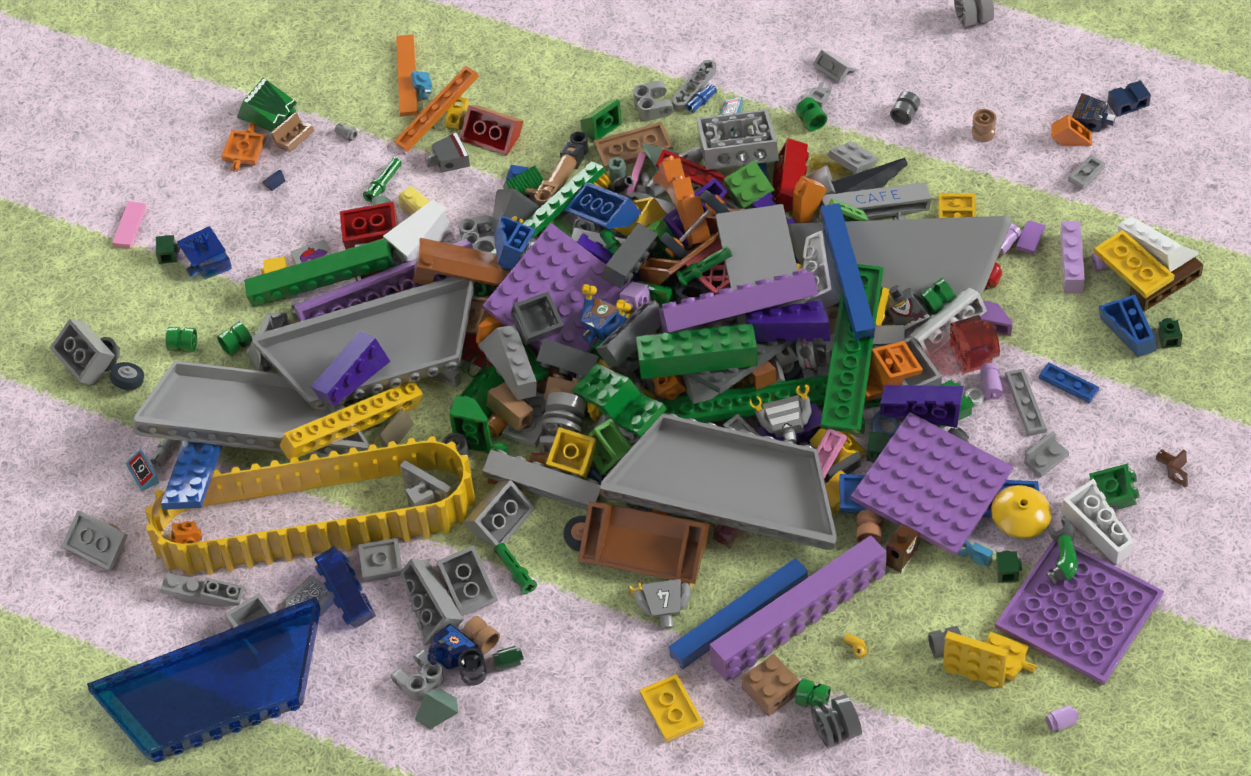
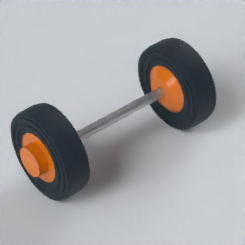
[659,190,729,260]

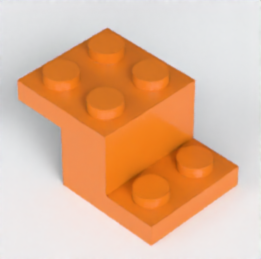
[865,341,923,402]

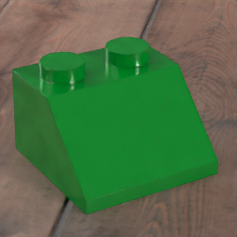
[580,99,622,141]

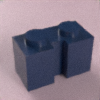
[1107,80,1151,117]

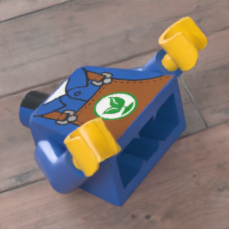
[581,284,631,343]

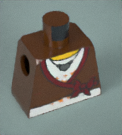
[886,524,920,573]

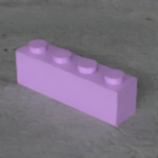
[1060,221,1085,293]

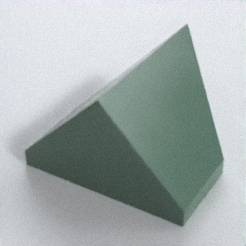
[641,143,679,171]
[415,688,458,729]

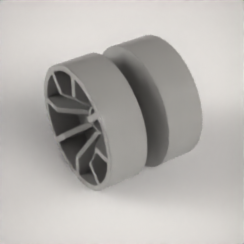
[954,0,994,27]

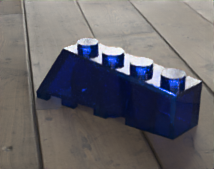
[314,546,376,628]

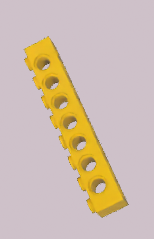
[280,382,423,461]

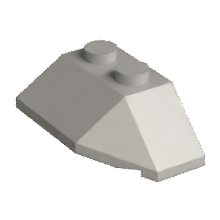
[247,312,289,372]

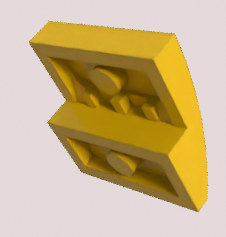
[938,193,976,218]

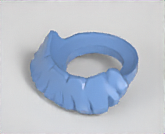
[871,410,899,438]

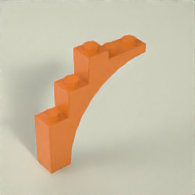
[653,156,711,246]

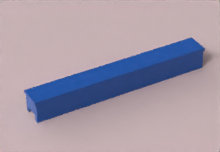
[821,203,875,341]
[668,558,808,669]

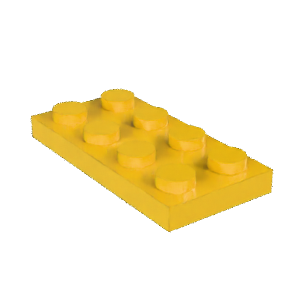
[1094,230,1175,299]

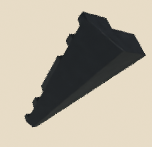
[832,157,908,194]

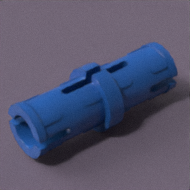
[686,84,717,113]

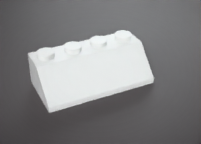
[910,288,987,357]

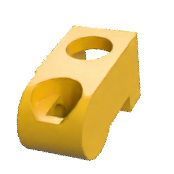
[445,97,469,130]

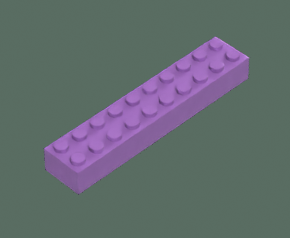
[294,240,473,322]
[710,535,886,681]

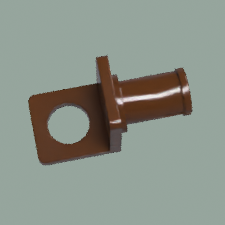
[1156,449,1188,488]

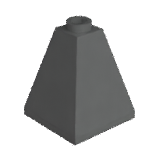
[491,189,540,236]

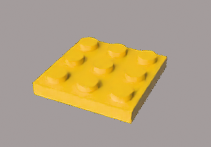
[943,631,1008,688]

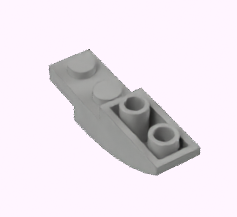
[160,572,244,607]

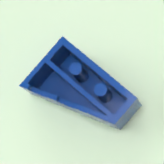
[494,215,535,270]
[1099,294,1156,357]

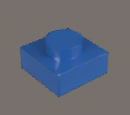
[506,165,528,181]

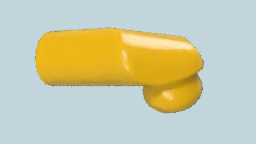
[843,633,867,658]

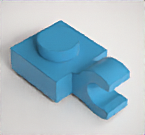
[410,71,432,100]
[957,541,993,567]

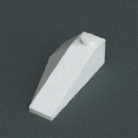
[800,230,841,308]

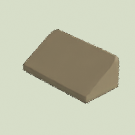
[379,408,414,447]

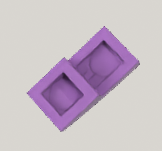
[1016,220,1046,254]

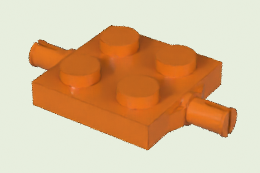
[221,122,266,172]

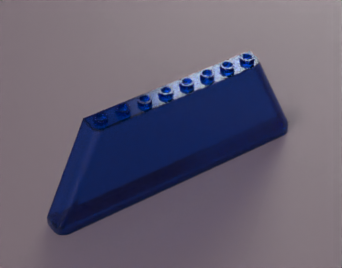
[87,597,321,762]

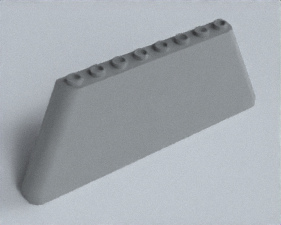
[787,216,1011,316]
[252,277,475,410]
[133,361,368,457]
[600,414,837,550]

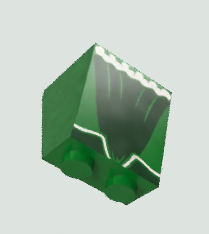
[237,78,297,132]

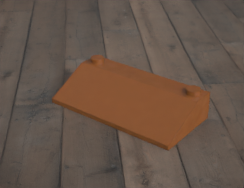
[638,208,741,286]
[413,238,511,287]
[578,501,710,584]

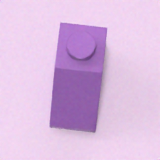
[974,301,1013,336]

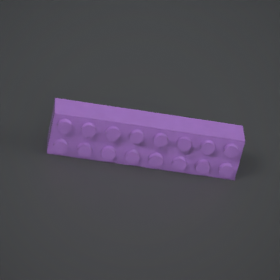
[658,269,818,332]

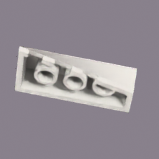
[1117,216,1199,272]
[1062,479,1133,565]

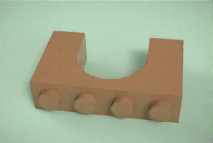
[486,366,570,431]

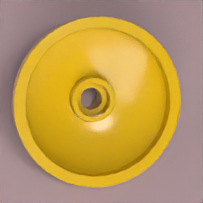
[991,485,1052,539]

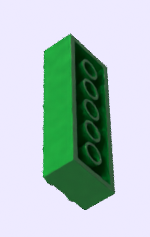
[636,324,758,379]

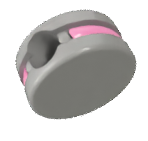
[796,338,819,370]

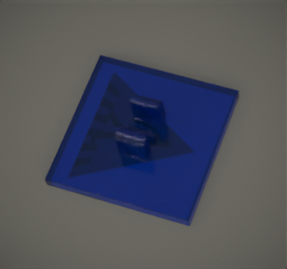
[177,226,226,267]

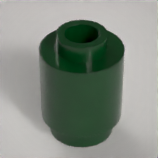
[492,646,524,671]

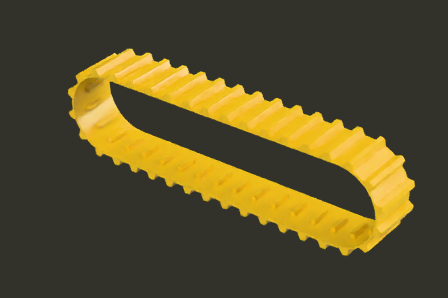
[145,436,476,576]

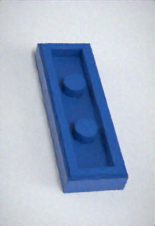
[1039,362,1099,403]

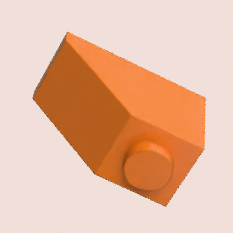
[1051,114,1092,146]

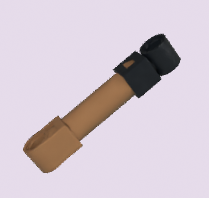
[525,131,589,207]

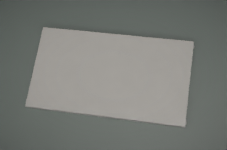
[715,204,805,325]

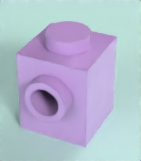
[620,282,652,312]

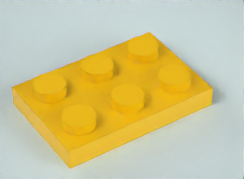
[639,674,704,743]

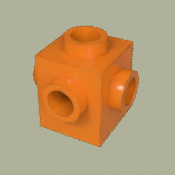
[652,375,687,400]
[171,521,202,544]

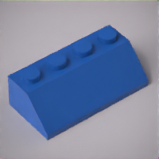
[564,182,641,229]

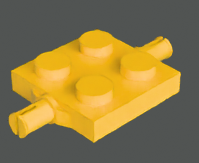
[985,631,1037,681]

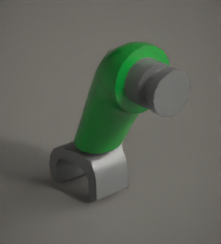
[1046,516,1078,585]

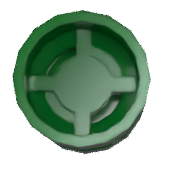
[795,97,828,131]
[920,277,956,313]
[217,321,252,356]
[165,327,197,352]
[795,678,831,708]

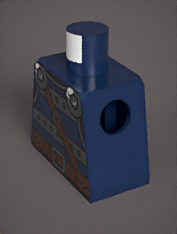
[1072,93,1116,132]

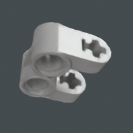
[633,81,674,121]
[459,215,496,246]
[390,649,444,701]

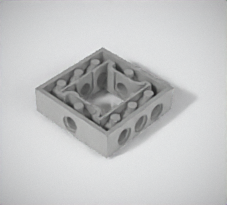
[696,109,779,170]

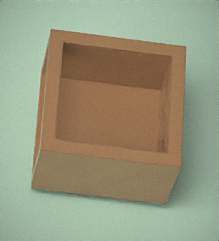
[742,654,800,716]

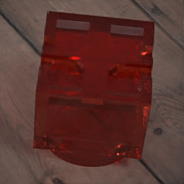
[949,315,1000,374]

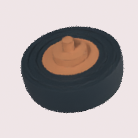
[563,516,586,551]

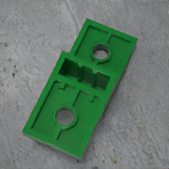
[572,363,667,437]

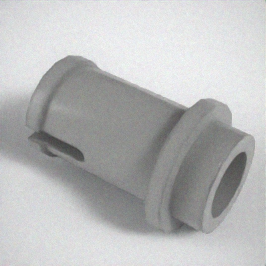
[334,123,358,141]

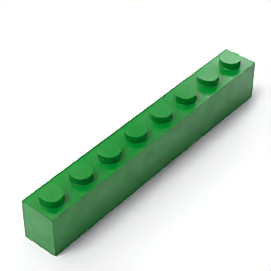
[244,238,393,307]

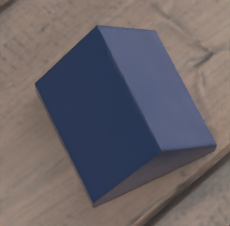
[262,170,285,191]

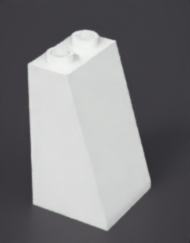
[383,199,449,266]

